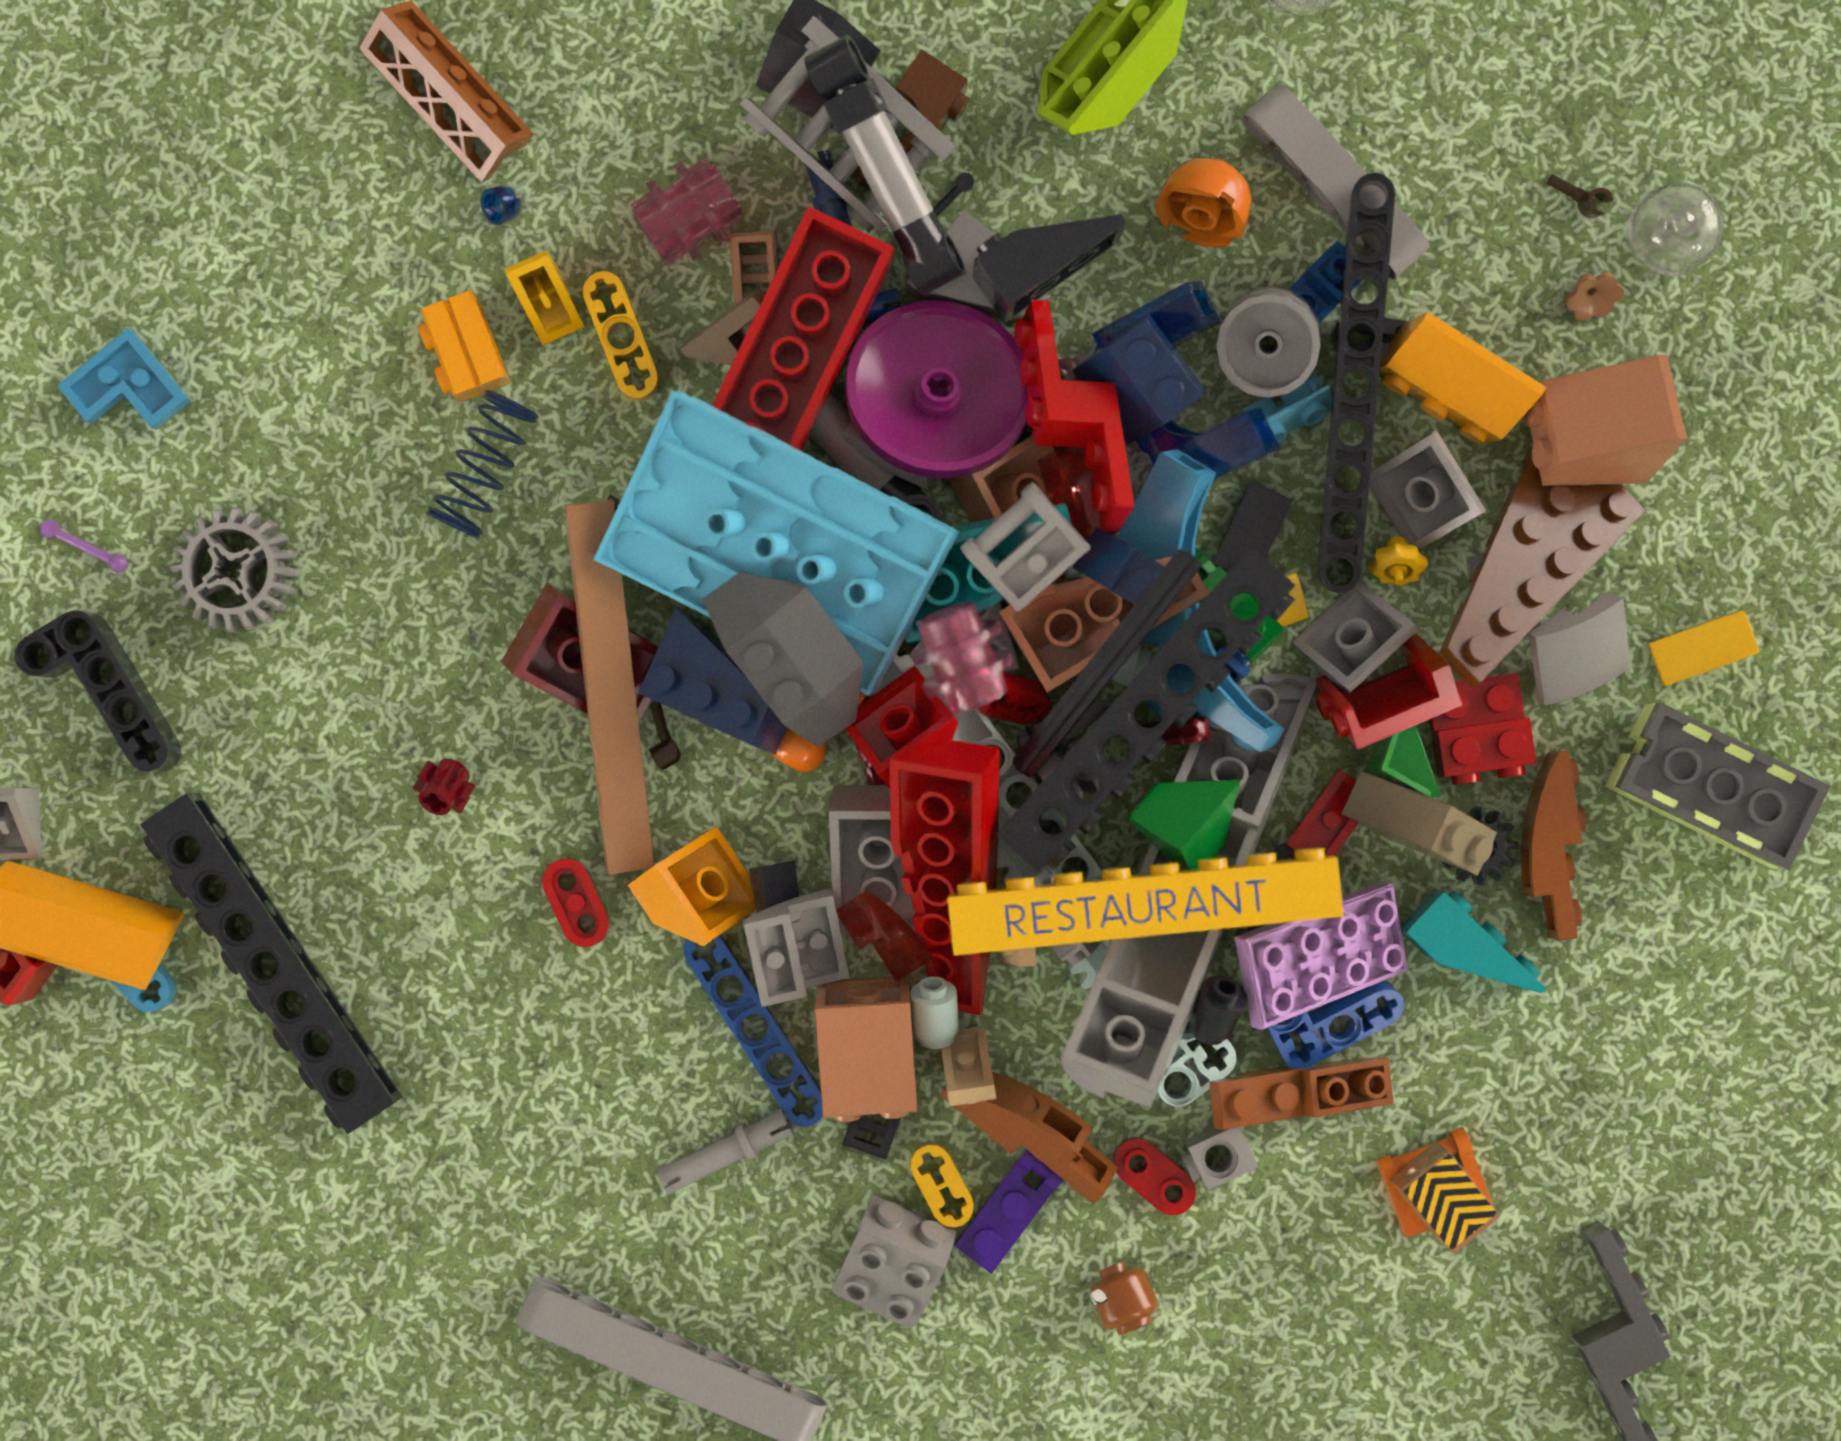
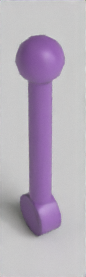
[40,520,128,573]

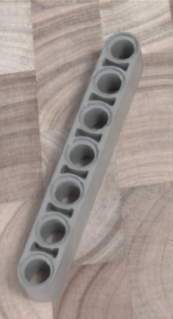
[516,1277,828,1441]

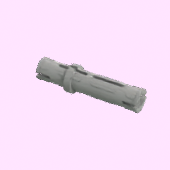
[657,1108,795,1195]

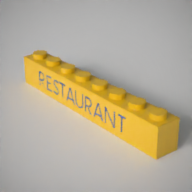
[948,848,1344,955]

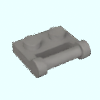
[960,482,1090,612]

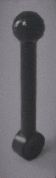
[933,172,974,217]

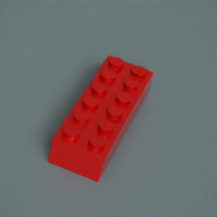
[712,206,895,452]

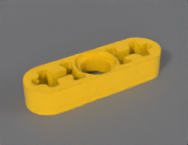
[583,271,660,401]

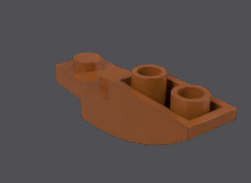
[1521,751,1586,941]
[1209,1057,1394,1130]
[939,1072,1118,1204]

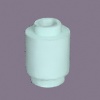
[910,977,959,1049]

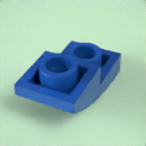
[1289,240,1363,323]

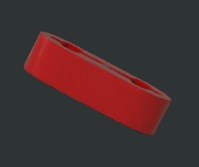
[971,671,1052,725]

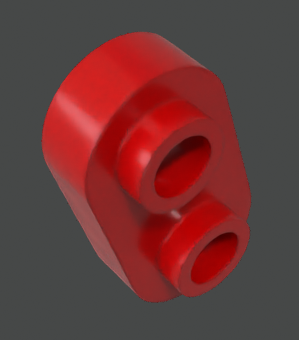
[542,858,611,947]
[1113,1137,1196,1215]

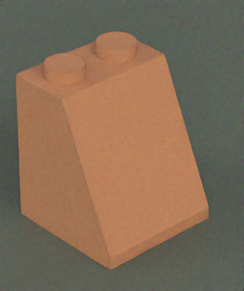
[1523,355,1687,486]
[815,975,917,1122]

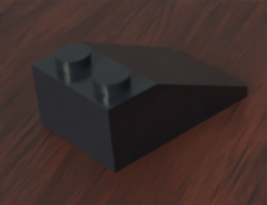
[973,214,1126,323]

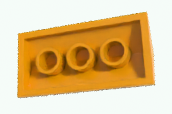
[0,860,184,990]

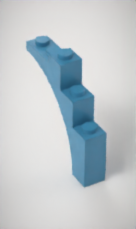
[1117,449,1285,752]

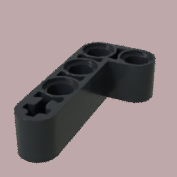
[14,610,181,771]

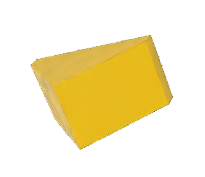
[504,250,585,345]

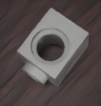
[1181,1127,1259,1190]

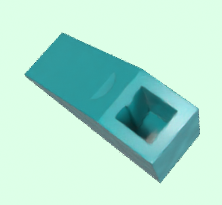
[1400,889,1546,993]

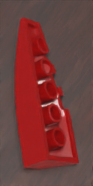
[889,740,999,1015]

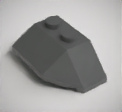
[703,570,864,747]

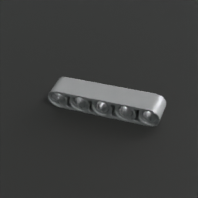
[1242,83,1430,280]

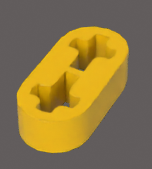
[911,1142,974,1228]

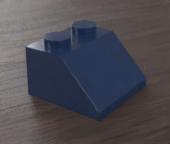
[1072,312,1204,445]

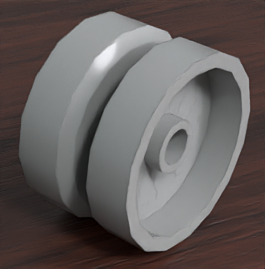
[1216,286,1322,398]

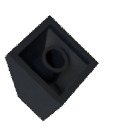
[756,0,880,131]

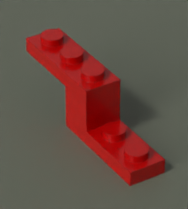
[1014,299,1134,531]

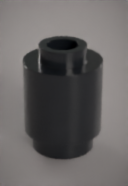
[1189,975,1247,1045]

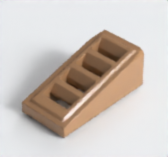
[729,229,779,305]

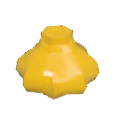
[1368,536,1429,587]

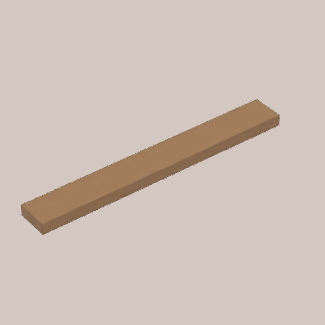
[564,499,654,875]

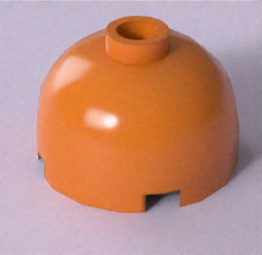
[1156,158,1252,248]

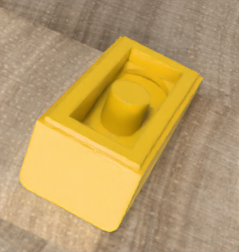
[1647,610,1759,687]

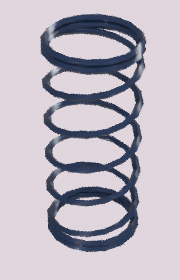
[426,390,539,539]

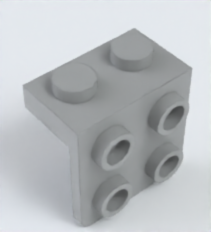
[832,1194,957,1327]

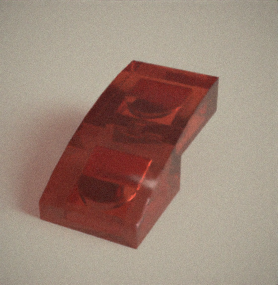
[836,890,934,981]

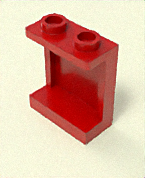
[1314,634,1462,750]

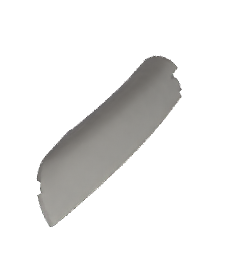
[1061,674,1318,1109]

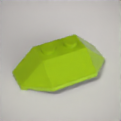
[1037,0,1188,135]

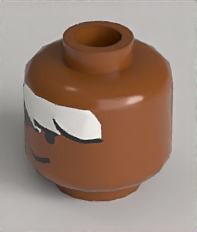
[1090,1261,1158,1336]

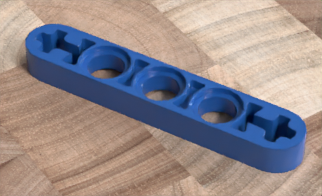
[684,935,823,1126]

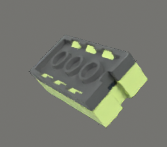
[1604,703,1830,870]

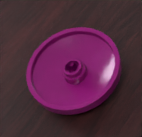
[845,301,1028,478]

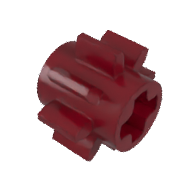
[413,759,475,816]

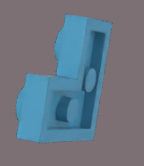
[57,328,192,430]

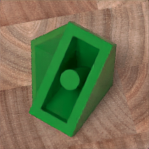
[1365,725,1441,798]
[1126,780,1241,870]

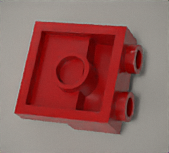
[1429,672,1537,785]

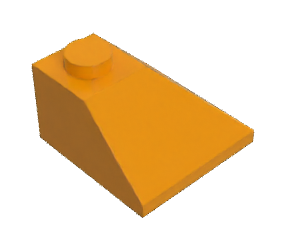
[628,826,756,946]

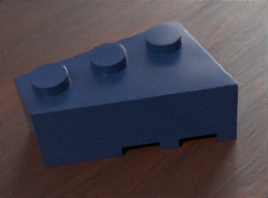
[638,608,787,754]

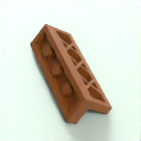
[359,0,534,183]

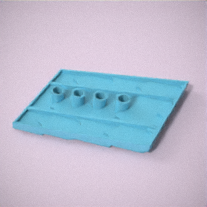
[593,391,960,696]

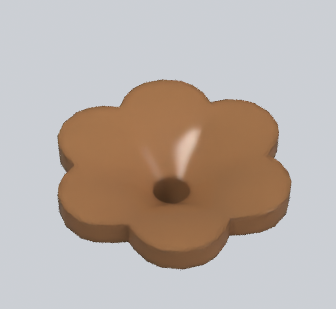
[1565,272,1624,321]

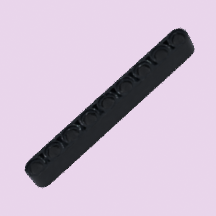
[1317,172,1395,593]

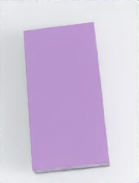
[1234,881,1408,1030]

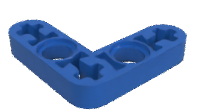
[1266,980,1404,1069]

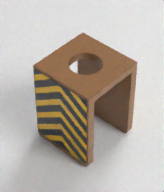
[1389,1142,1499,1253]

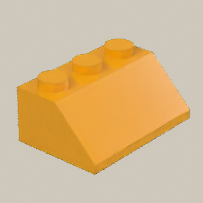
[1379,312,1546,445]

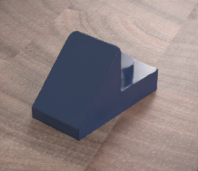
[1072,527,1165,605]

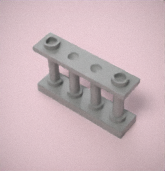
[740,16,957,233]

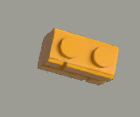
[418,291,511,402]

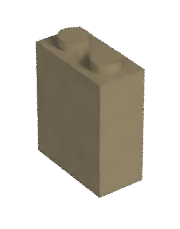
[1342,771,1497,876]

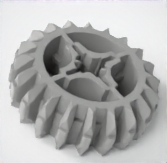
[169,508,299,633]

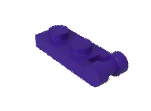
[954,1148,1063,1274]

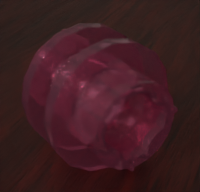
[631,158,743,265]
[910,601,1014,713]

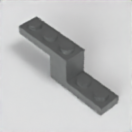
[1571,1221,1671,1441]

